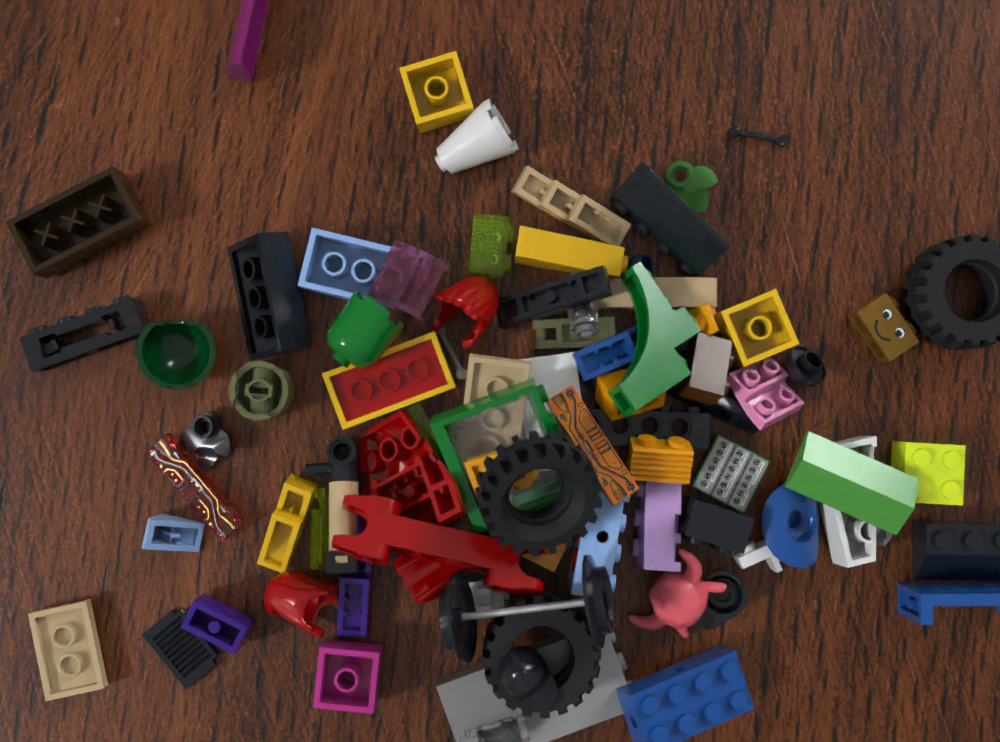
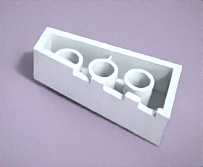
[819,436,877,568]

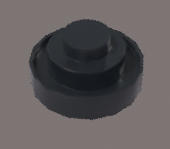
[785,346,826,387]

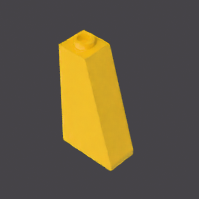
[514,226,628,278]

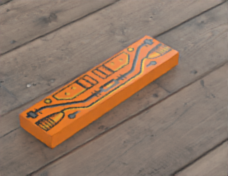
[546,386,640,506]

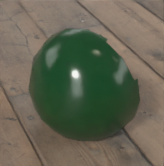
[135,320,217,391]

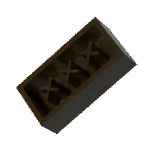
[5,166,152,279]

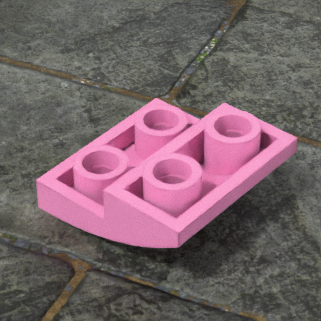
[727,356,804,431]

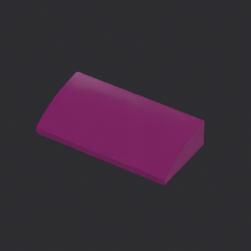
[226,0,270,83]

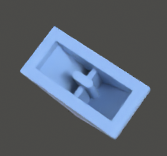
[142,513,205,552]

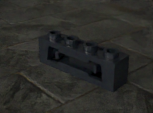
[20,295,150,372]

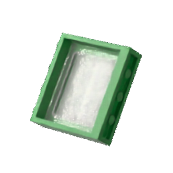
[430,377,565,534]

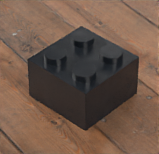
[678,494,755,556]

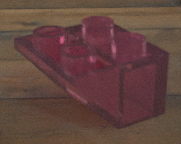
[368,240,450,322]

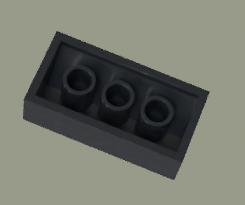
[611,162,731,277]
[227,232,312,361]
[912,520,1000,581]

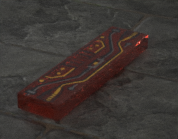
[146,433,246,542]

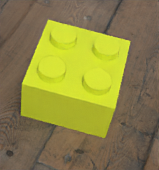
[891,441,966,506]

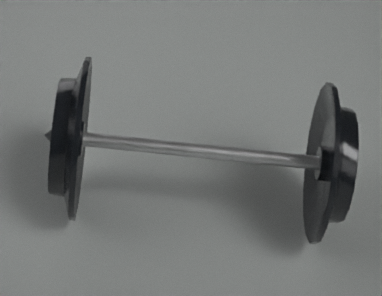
[439,554,615,664]

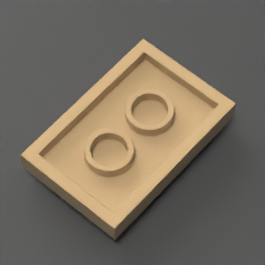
[28,599,108,701]

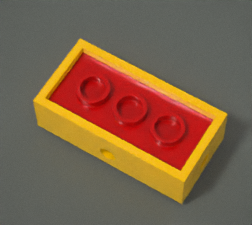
[322,331,457,430]

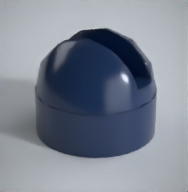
[628,255,653,274]

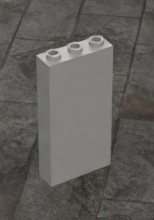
[436,632,632,742]

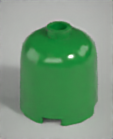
[327,290,405,368]

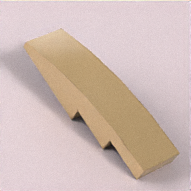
[511,166,631,246]
[594,277,717,309]

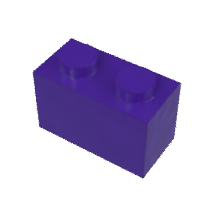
[180,594,256,655]

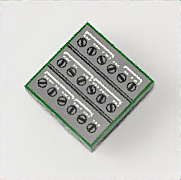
[690,434,771,514]

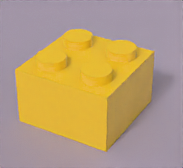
[399,51,474,134]
[713,289,799,368]

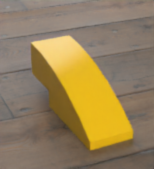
[257,474,319,573]

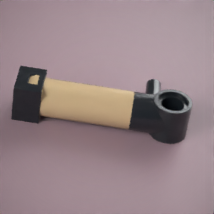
[304,436,361,575]

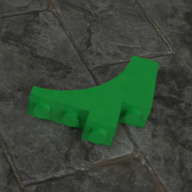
[608,261,701,418]

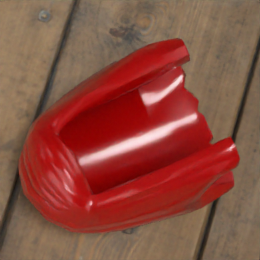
[432,276,500,349]
[393,555,465,605]
[264,571,339,639]

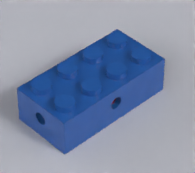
[616,646,754,742]

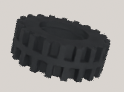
[475,431,603,556]

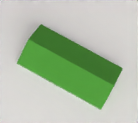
[784,431,919,535]

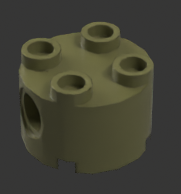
[229,361,296,421]

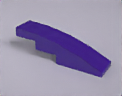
[337,515,374,637]

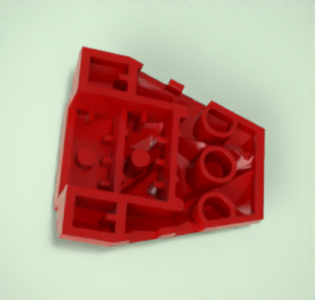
[358,410,466,530]

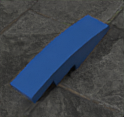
[572,309,676,381]

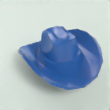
[761,483,820,568]

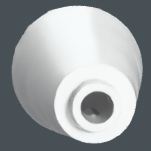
[435,99,519,174]

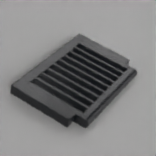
[142,609,219,689]

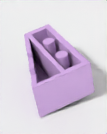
[631,481,681,572]

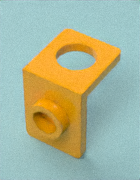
[688,304,720,338]

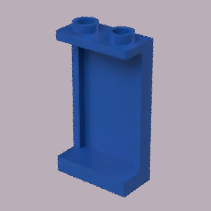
[897,583,1000,625]

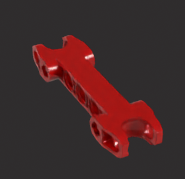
[332,495,549,595]

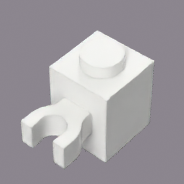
[467,576,510,611]

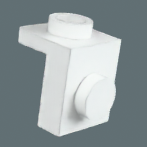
[733,540,783,573]

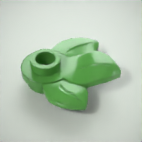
[666,161,718,212]

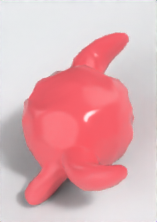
[628,549,727,638]

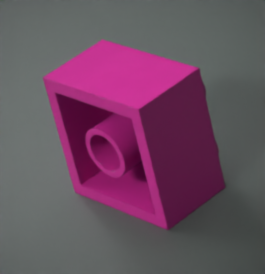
[313,639,384,714]

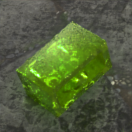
[468,213,514,279]

